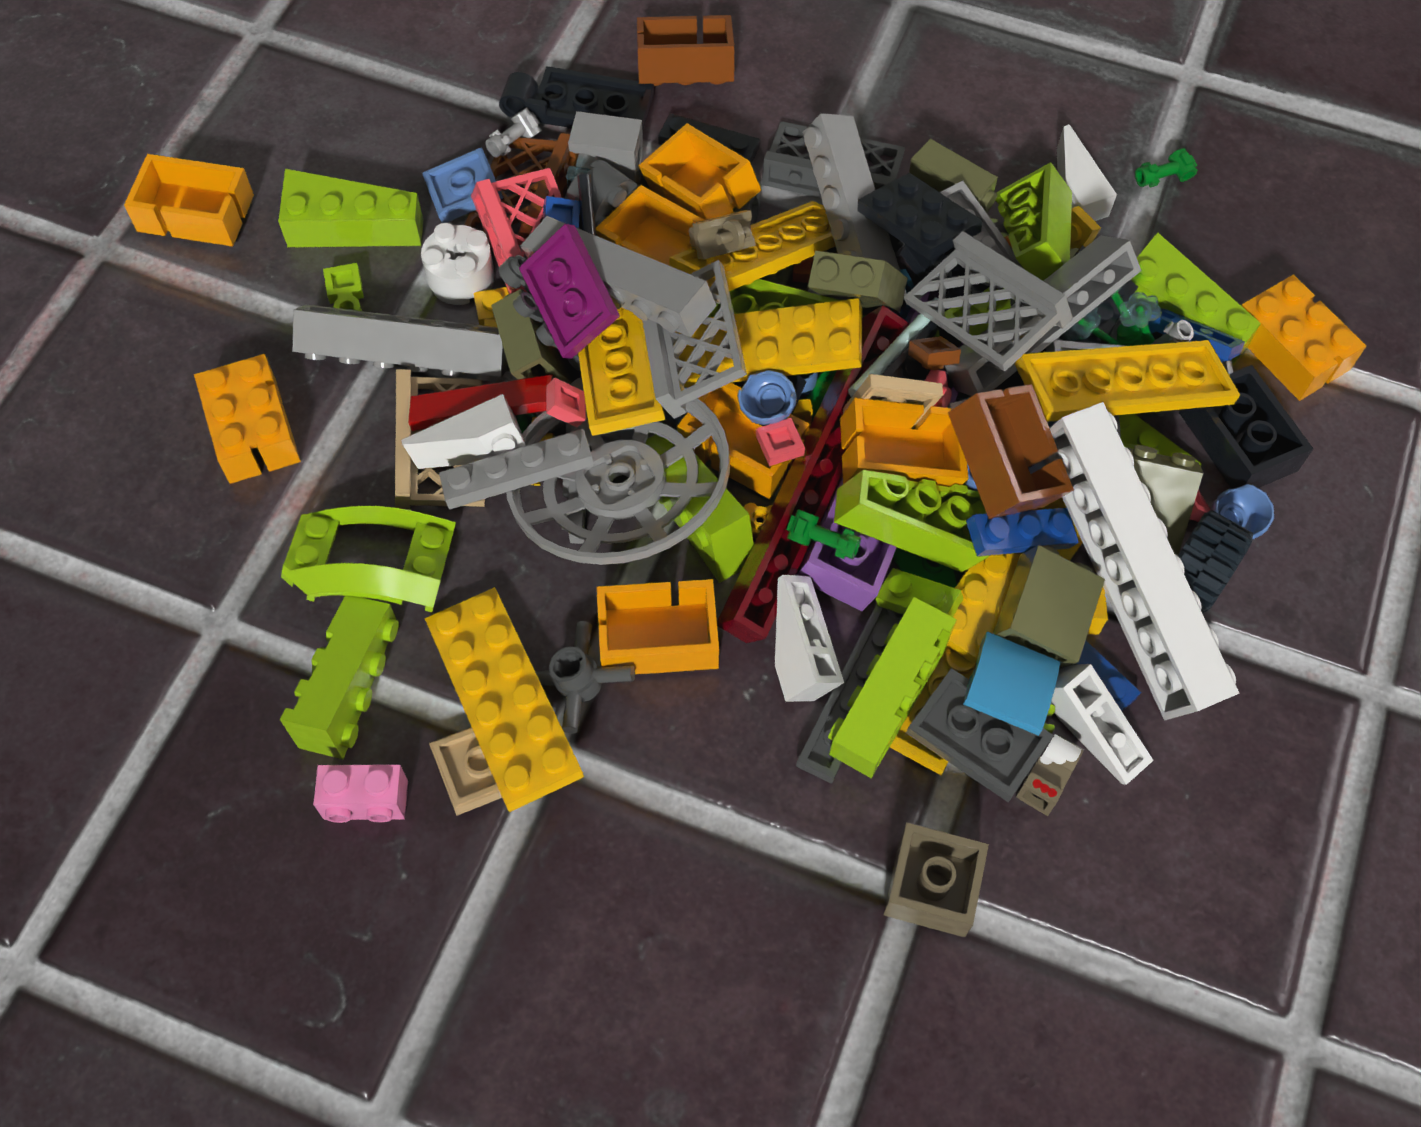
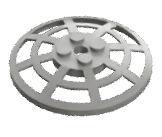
[506,390,730,565]

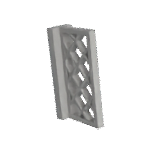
[904,231,1073,371]
[642,260,747,419]

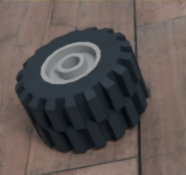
[1178,510,1253,614]

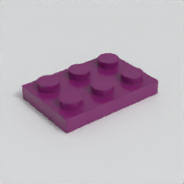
[519,223,620,359]

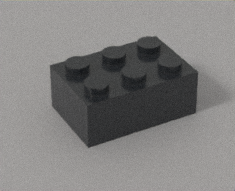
[1179,365,1314,489]

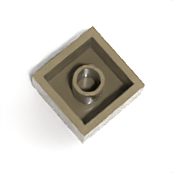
[883,822,989,937]

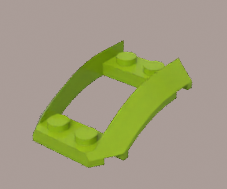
[281,506,456,612]

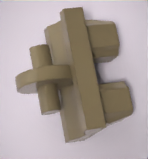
[689,210,756,260]

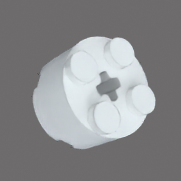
[421,223,495,305]

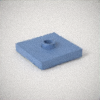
[422,147,503,223]

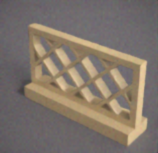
[395,369,485,510]

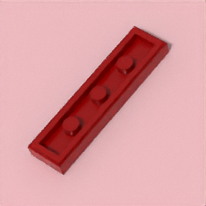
[408,375,553,431]

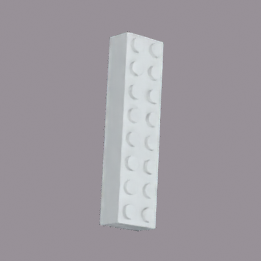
[1045,402,1239,720]

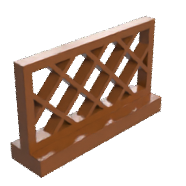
[464,133,579,242]

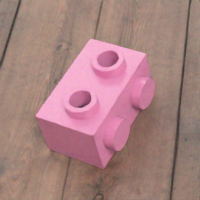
[313,765,408,823]

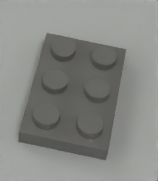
[906,668,1054,803]

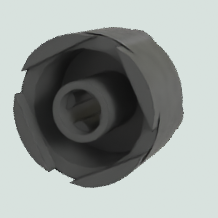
[565,160,638,236]

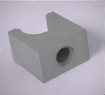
[568,111,644,187]

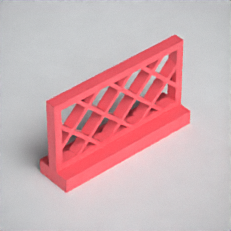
[471,168,562,294]

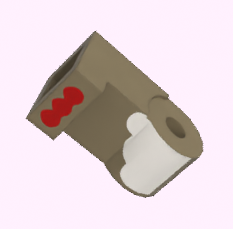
[1016,733,1084,816]

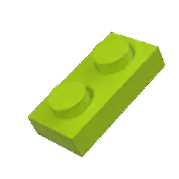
[875,568,963,617]

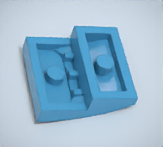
[963,632,1060,736]

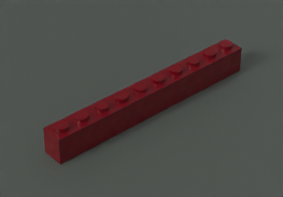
[717,305,910,643]

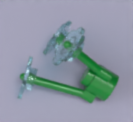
[1066,284,1162,346]

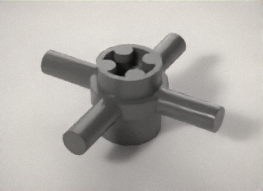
[535,621,635,734]

